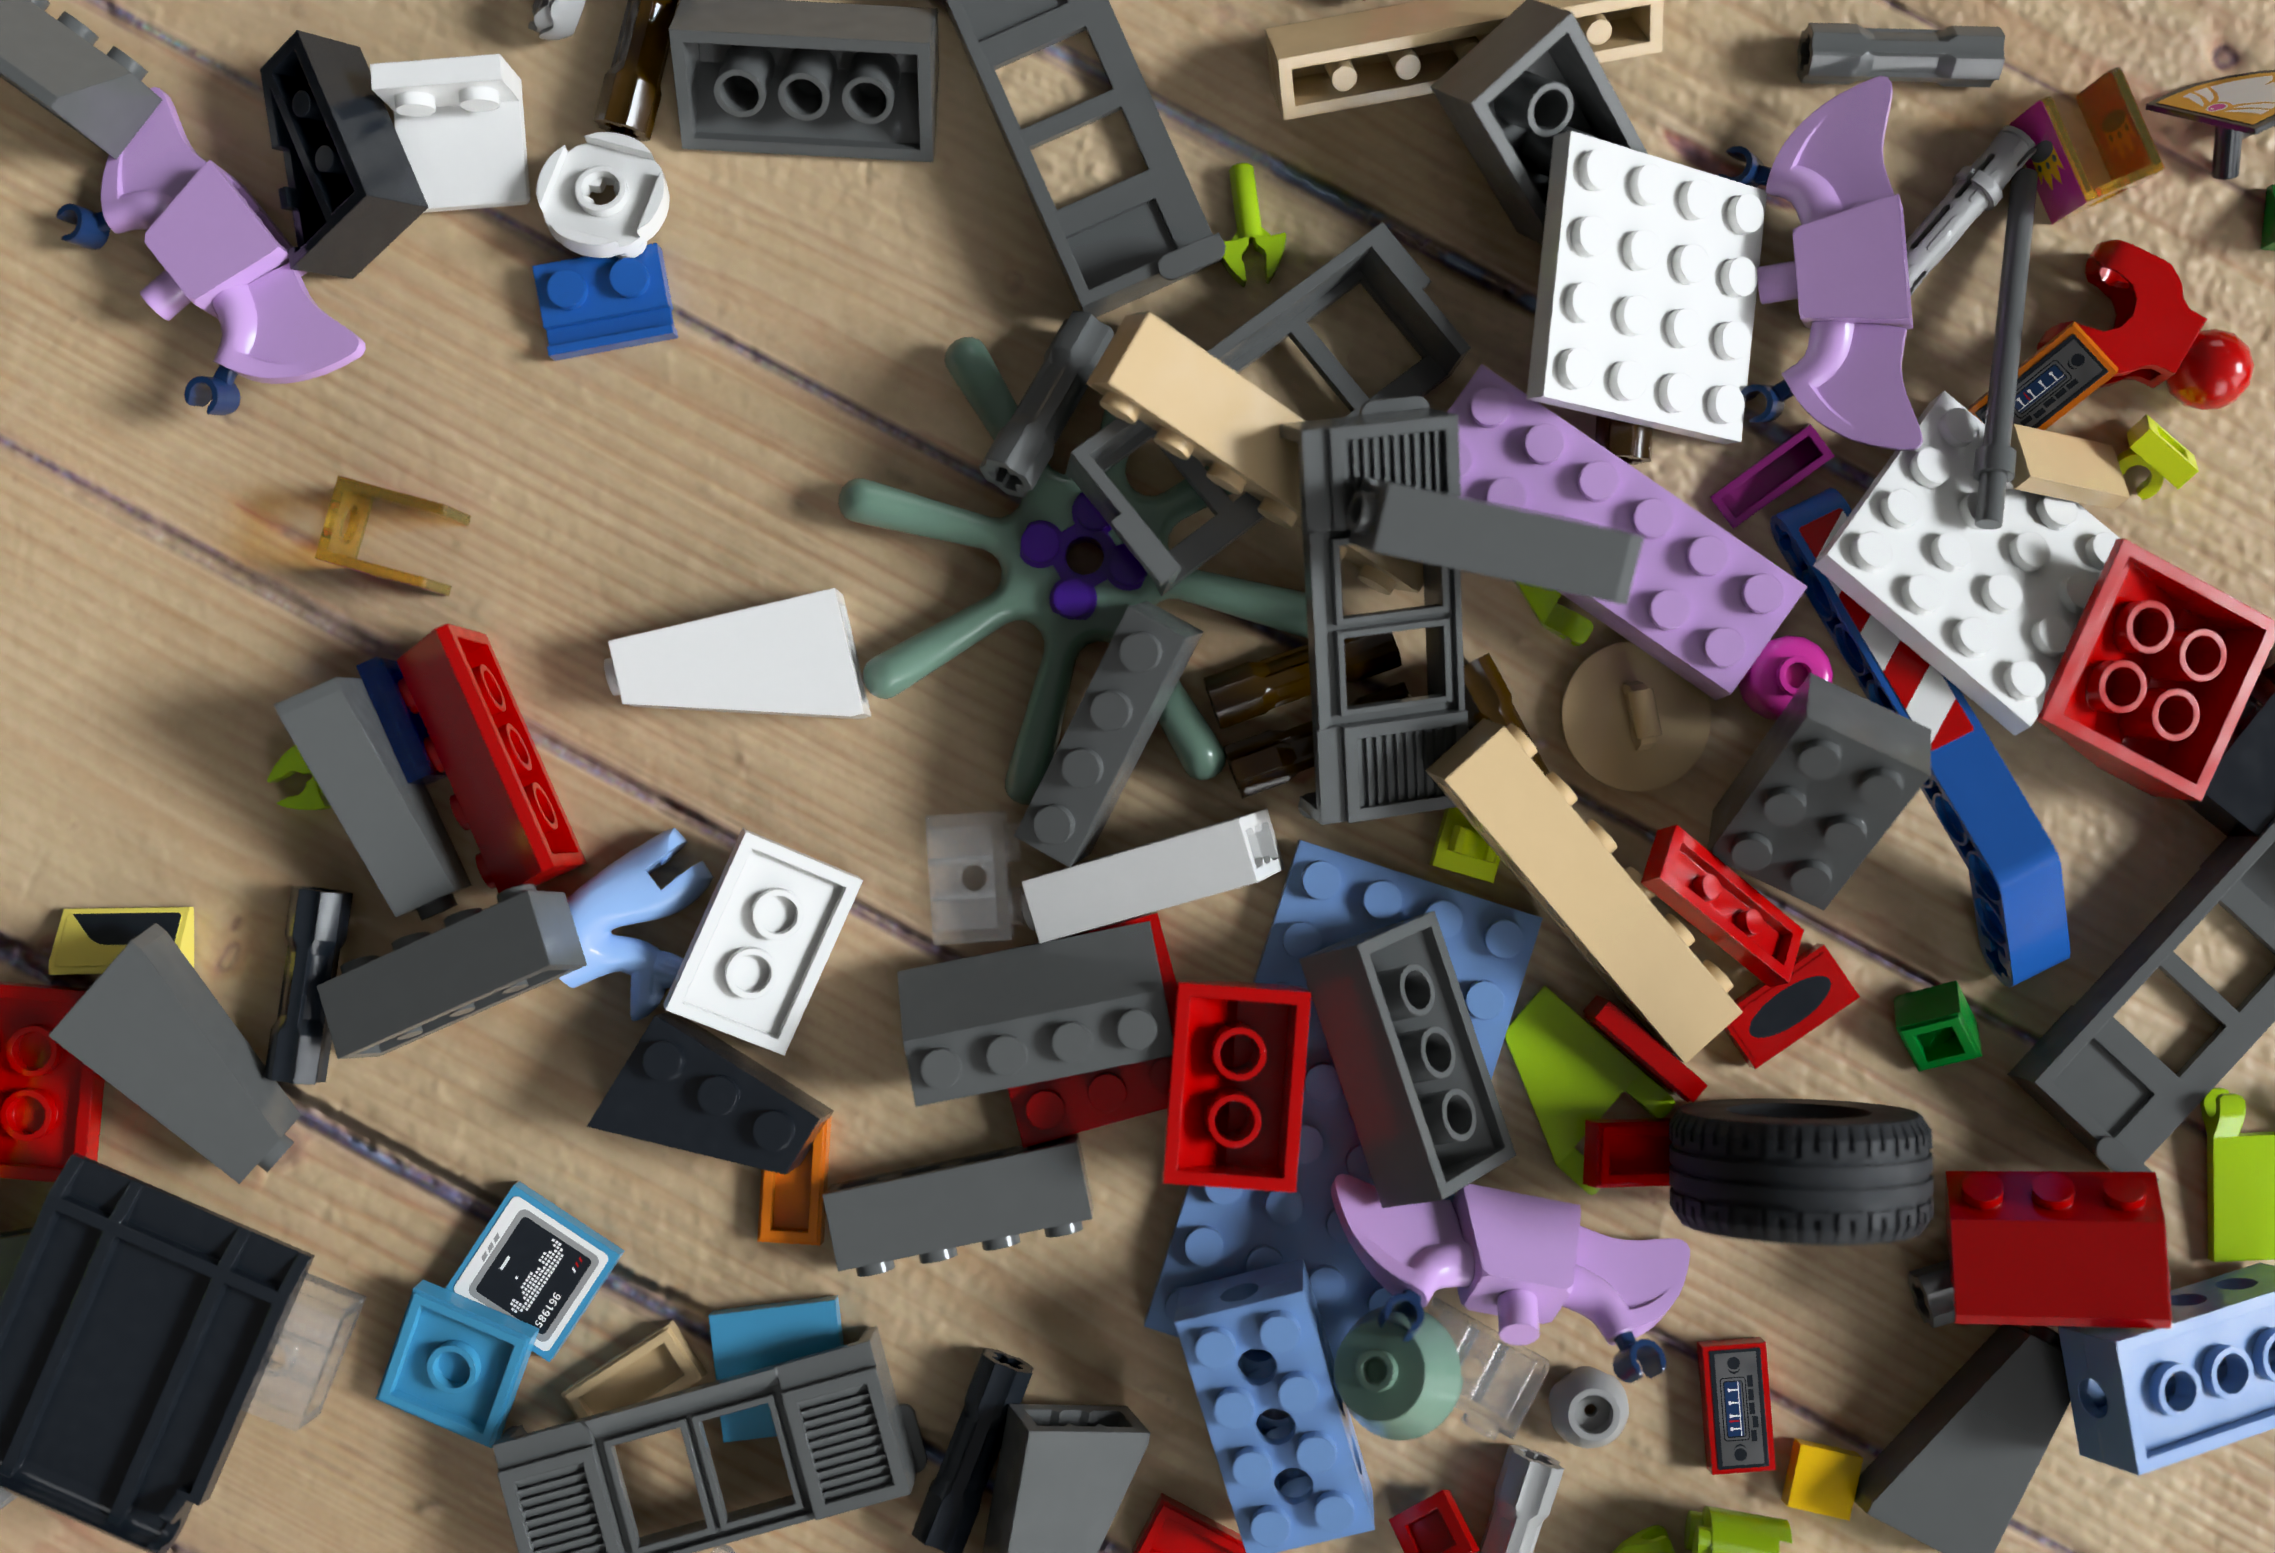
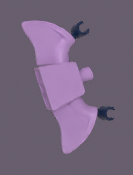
[1718,76,1923,451]
[56,87,366,416]
[1331,1174,1690,1383]

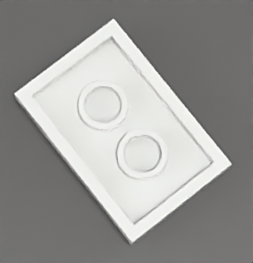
[663,828,863,1056]

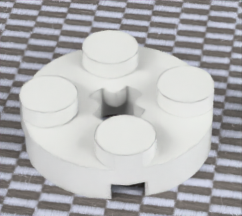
[536,132,670,259]

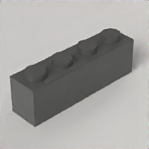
[1014,601,1204,868]
[317,884,587,1059]
[822,1133,1094,1277]

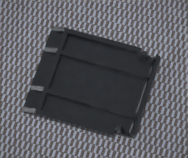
[0,1153,315,1553]

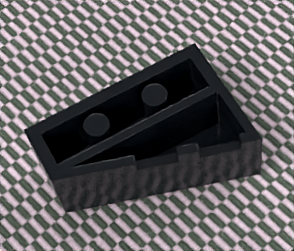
[260,30,429,279]
[587,1012,834,1175]

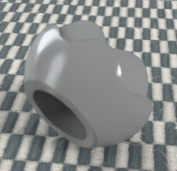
[528,0,586,41]
[1549,1366,1629,1449]

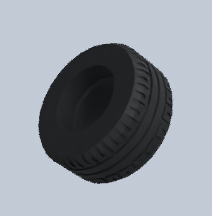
[1669,1098,1934,1245]

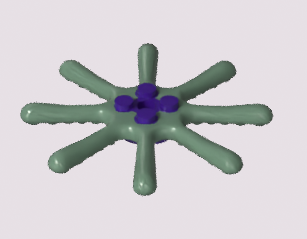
[838,312,1308,805]

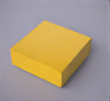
[1781,1438,1863,1521]

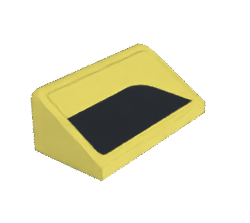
[49,907,194,975]

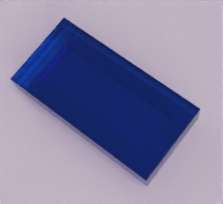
[356,657,447,785]

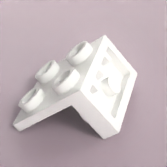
[370,54,530,213]

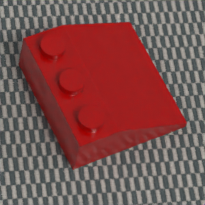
[2036,538,2275,802]

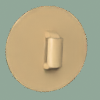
[1561,641,1711,792]

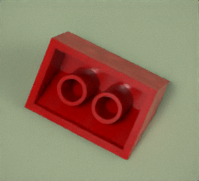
[1162,981,1311,1193]
[1945,1171,2172,1329]

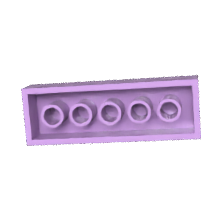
[1448,364,1808,700]

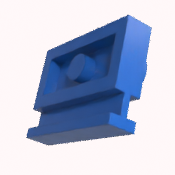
[532,243,678,361]

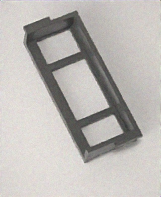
[1065,222,1471,596]

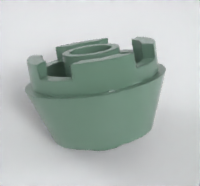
[1334,1306,1463,1440]

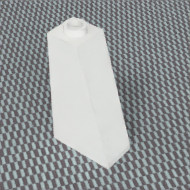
[604,588,871,719]
[1021,809,1285,944]

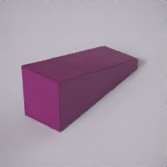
[1710,423,1834,529]

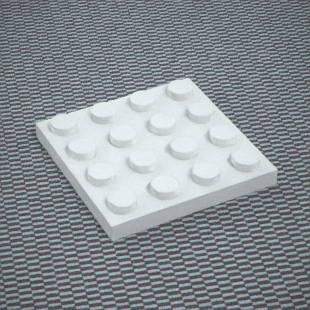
[1526,131,1767,444]
[1813,391,2120,736]

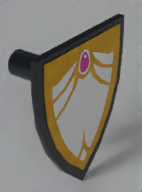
[2146,70,2275,180]

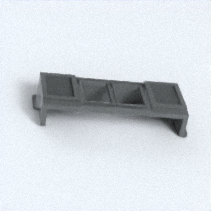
[942,0,1226,318]
[1280,395,1468,825]
[2007,817,2275,1181]
[492,1326,927,1553]

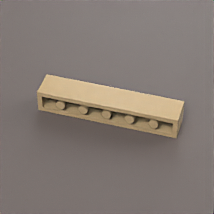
[1265,0,1663,120]
[1086,312,1424,595]
[1425,718,1742,1064]

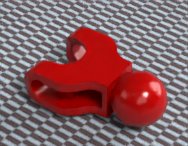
[2037,239,2254,410]

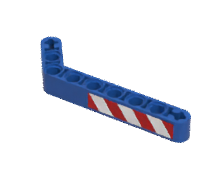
[1770,487,2071,988]

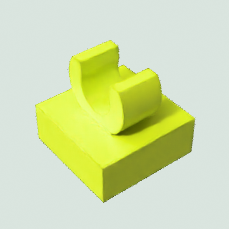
[2117,414,2199,500]
[1429,807,1500,883]

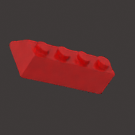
[396,623,587,893]

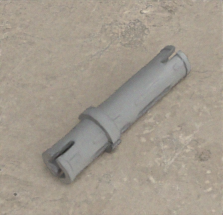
[1906,125,2037,295]

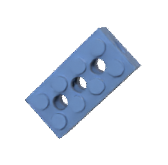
[1174,1258,1375,1553]
[2058,1263,2275,1476]

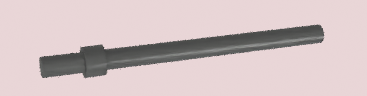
[1973,168,2038,530]

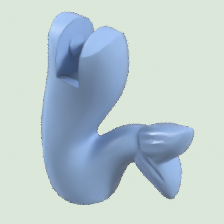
[559,828,713,1021]

